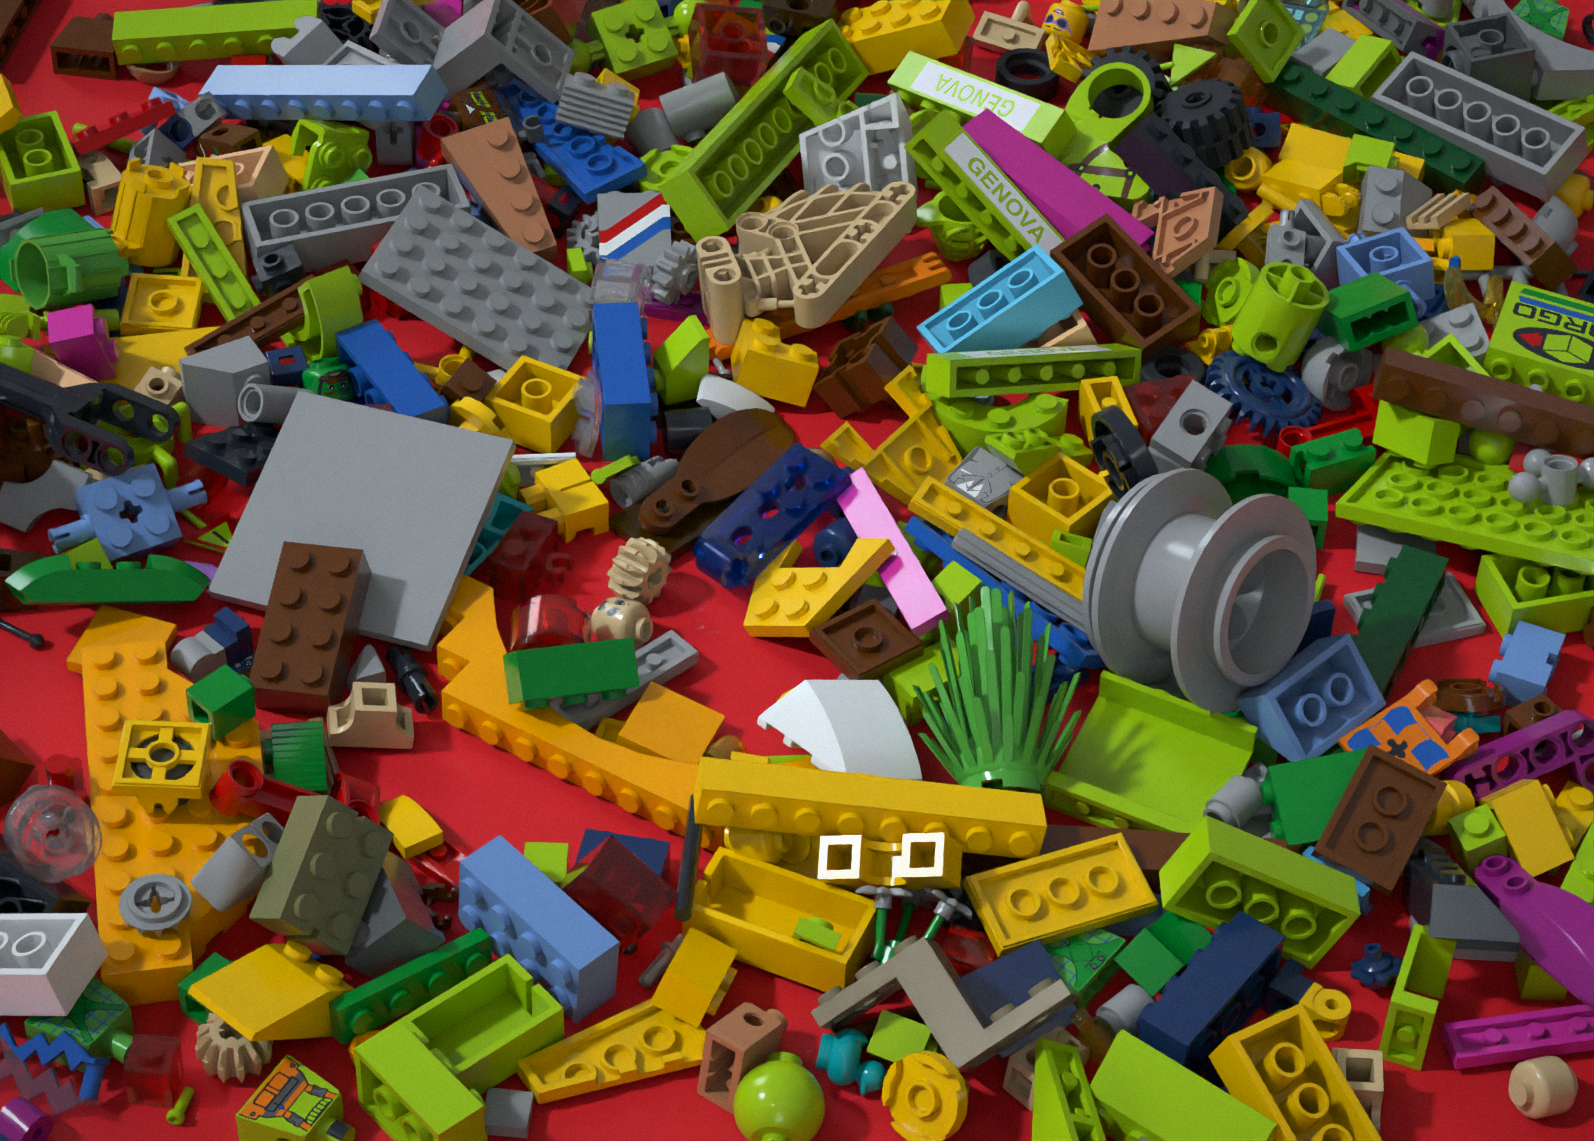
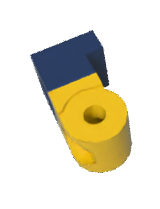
[1262,958,1351,1042]

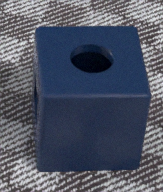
[265,346,309,388]

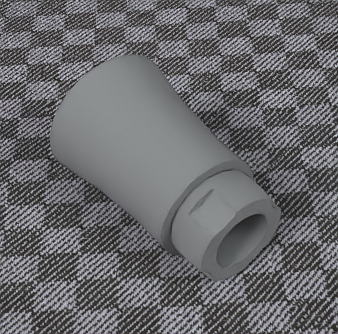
[624,108,680,156]

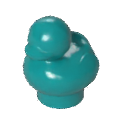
[815,1028,887,1096]

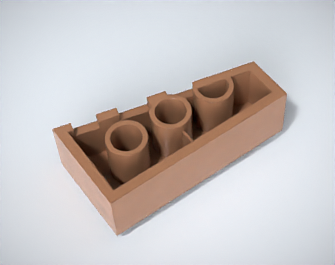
[1088,0,1237,58]
[440,117,557,262]

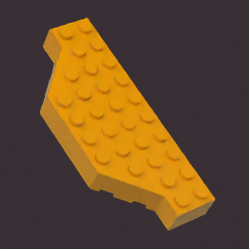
[81,639,269,1006]

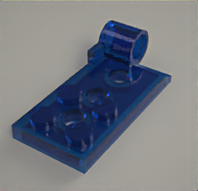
[691,442,853,589]

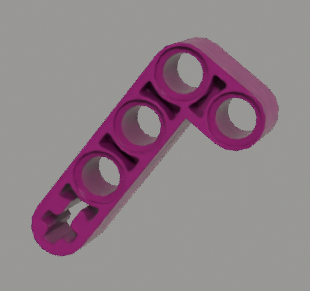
[1440,709,1594,803]

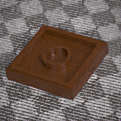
[809,598,924,680]

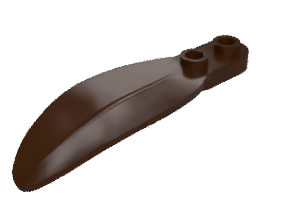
[638,408,795,535]

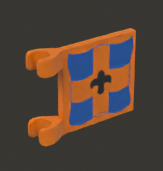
[1338,679,1480,776]

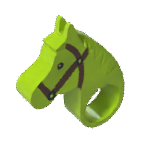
[1057,62,1154,212]

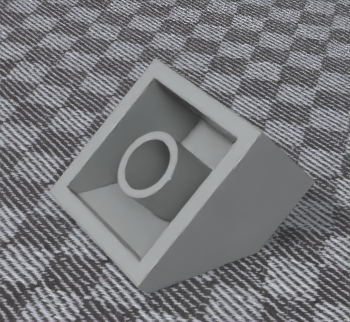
[1356,166,1432,240]
[179,336,271,429]

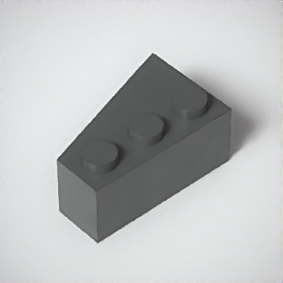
[345,851,446,979]

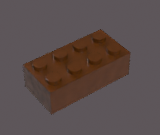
[1050,213,1201,359]
[249,541,372,716]

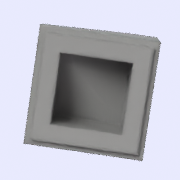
[346,644,386,693]

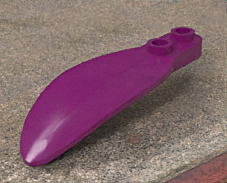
[1475,855,1594,1009]

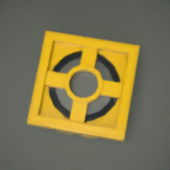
[112,719,213,814]

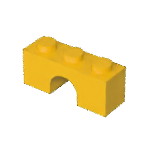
[818,833,962,891]

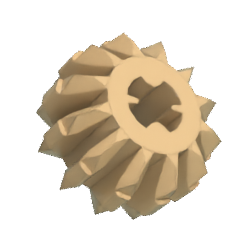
[607,537,672,605]
[195,1013,274,1083]

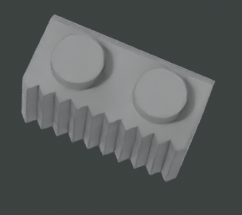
[555,72,635,140]

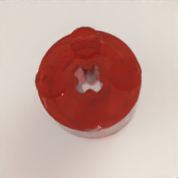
[509,594,592,653]

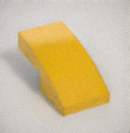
[379,795,444,860]

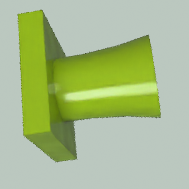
[1208,0,1305,83]

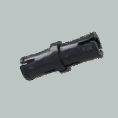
[385,645,440,714]

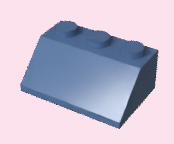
[1236,633,1386,762]

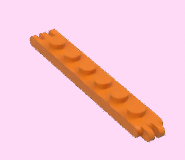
[706,252,952,360]

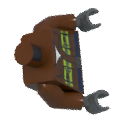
[436,63,544,147]

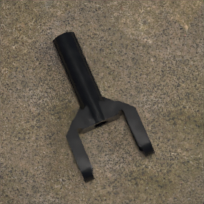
[0,361,181,477]

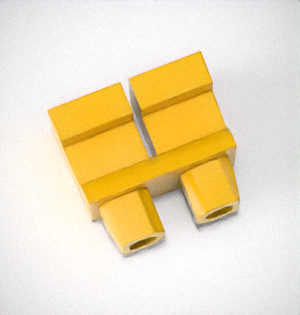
[519,458,609,544]

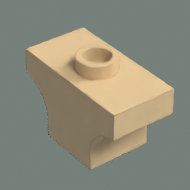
[327,682,414,749]
[1331,1048,1384,1134]

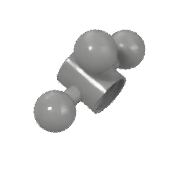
[1508,449,1594,506]

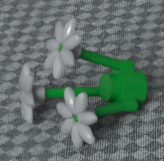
[855,885,972,965]

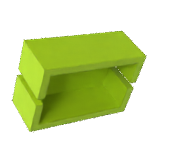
[399,953,564,1095]

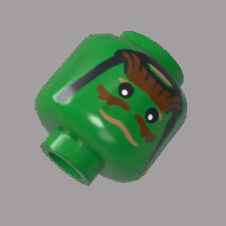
[302,357,355,402]

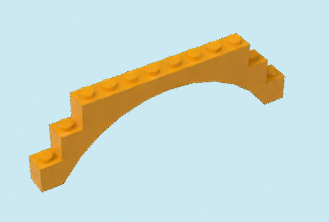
[437,574,821,852]

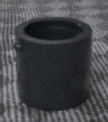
[661,407,713,460]

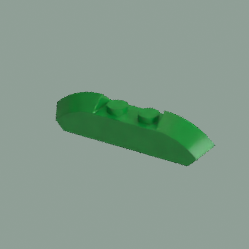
[5,554,211,605]

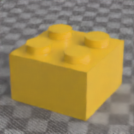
[484,355,589,454]
[1006,451,1117,547]

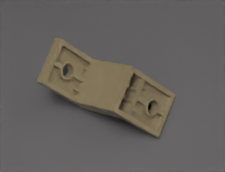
[811,935,1081,1073]

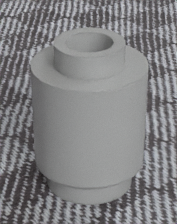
[1203,775,1264,829]
[1092,984,1157,1046]

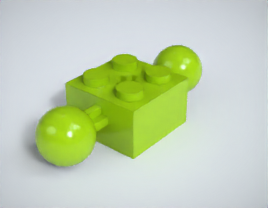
[567,0,715,82]
[1381,322,1518,465]

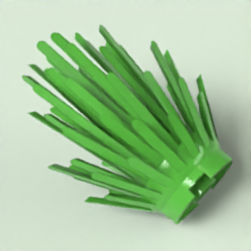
[912,586,1082,801]

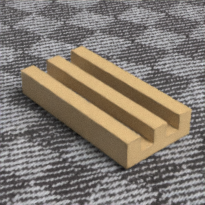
[1405,193,1471,230]

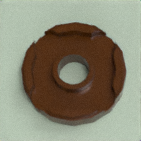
[1432,678,1507,712]

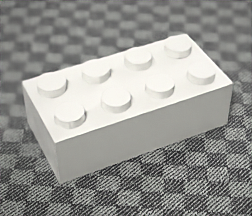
[0,913,108,1016]

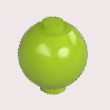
[733,1052,825,1141]

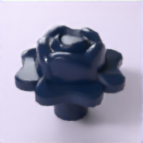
[1350,943,1403,990]

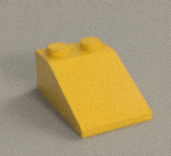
[188,941,354,1042]

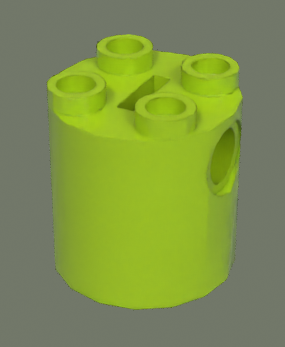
[1231,262,1329,372]

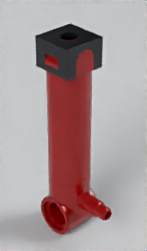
[416,113,584,240]

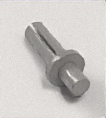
[638,934,685,988]

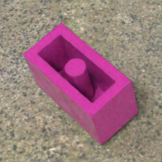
[47,304,120,381]

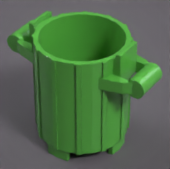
[9,228,129,310]

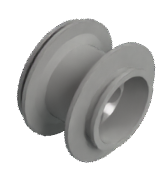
[1082,468,1317,713]

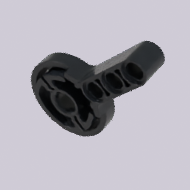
[1089,405,1160,502]

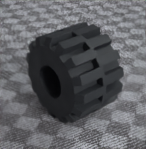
[1077,46,1172,119]
[1154,79,1253,169]

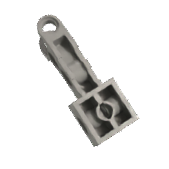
[1085,380,1233,569]

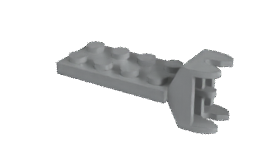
[271,16,399,131]

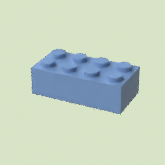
[458,835,619,1024]

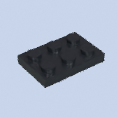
[184,422,280,486]

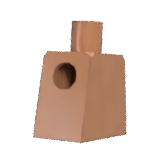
[697,1002,788,1115]

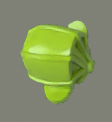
[916,190,988,262]

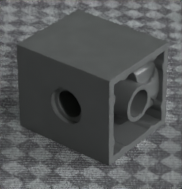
[1441,12,1536,103]

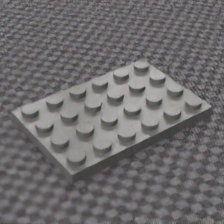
[358,184,608,371]

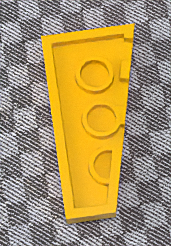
[516,998,706,1104]

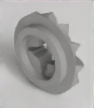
[119,874,192,936]

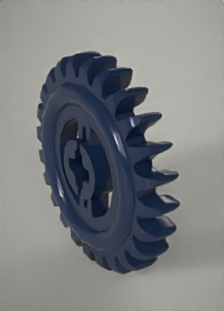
[1205,350,1322,441]

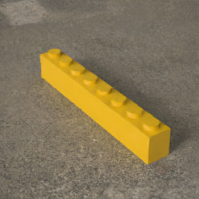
[693,756,1047,859]

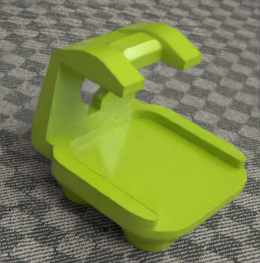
[291,119,372,191]

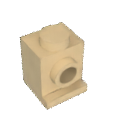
[127,366,184,406]

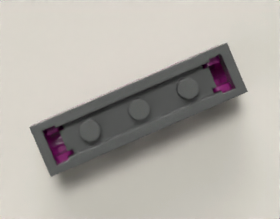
[1341,0,1445,61]

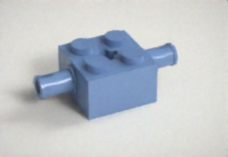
[1336,227,1435,319]
[48,463,207,567]

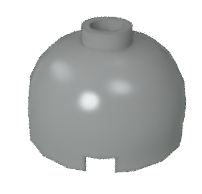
[1532,195,1579,257]
[1301,336,1373,411]

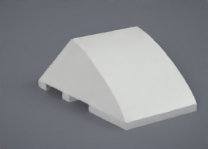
[799,92,918,233]
[757,680,922,781]

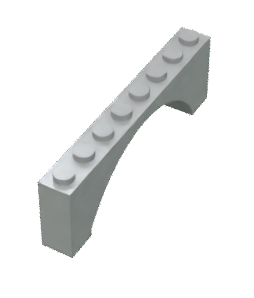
[1462,0,1594,100]

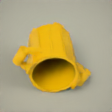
[110,158,192,267]

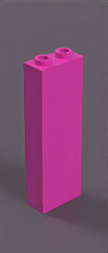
[962,108,1155,254]

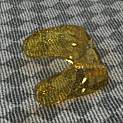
[1444,266,1504,324]

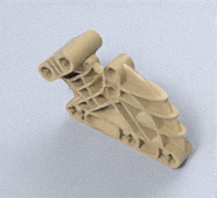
[696,181,917,344]

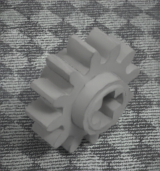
[651,240,699,306]

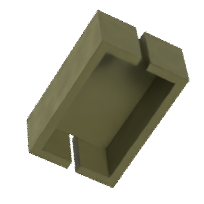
[249,795,394,956]

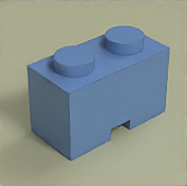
[1488,620,1566,707]

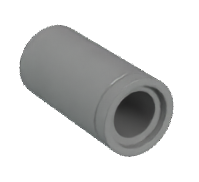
[238,383,315,425]

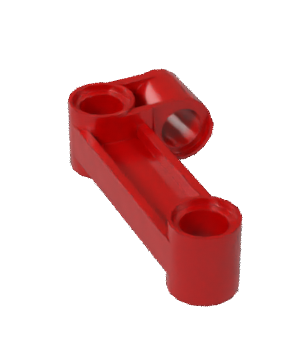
[1276,383,1384,459]
[209,759,381,827]

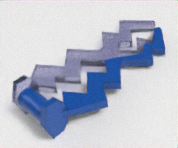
[0,1022,110,1116]

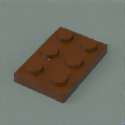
[1311,744,1447,896]

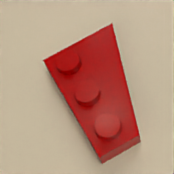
[69,97,177,156]

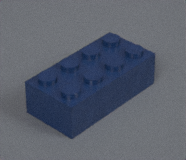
[1136,911,1285,1076]

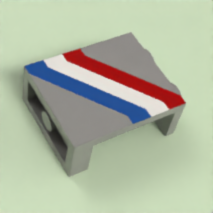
[597,190,672,286]

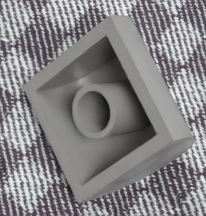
[659,72,740,145]
[1294,198,1347,291]

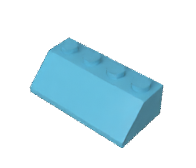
[916,244,1083,353]

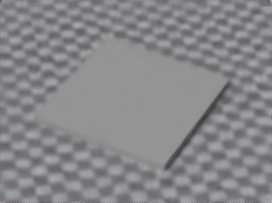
[208,391,516,652]

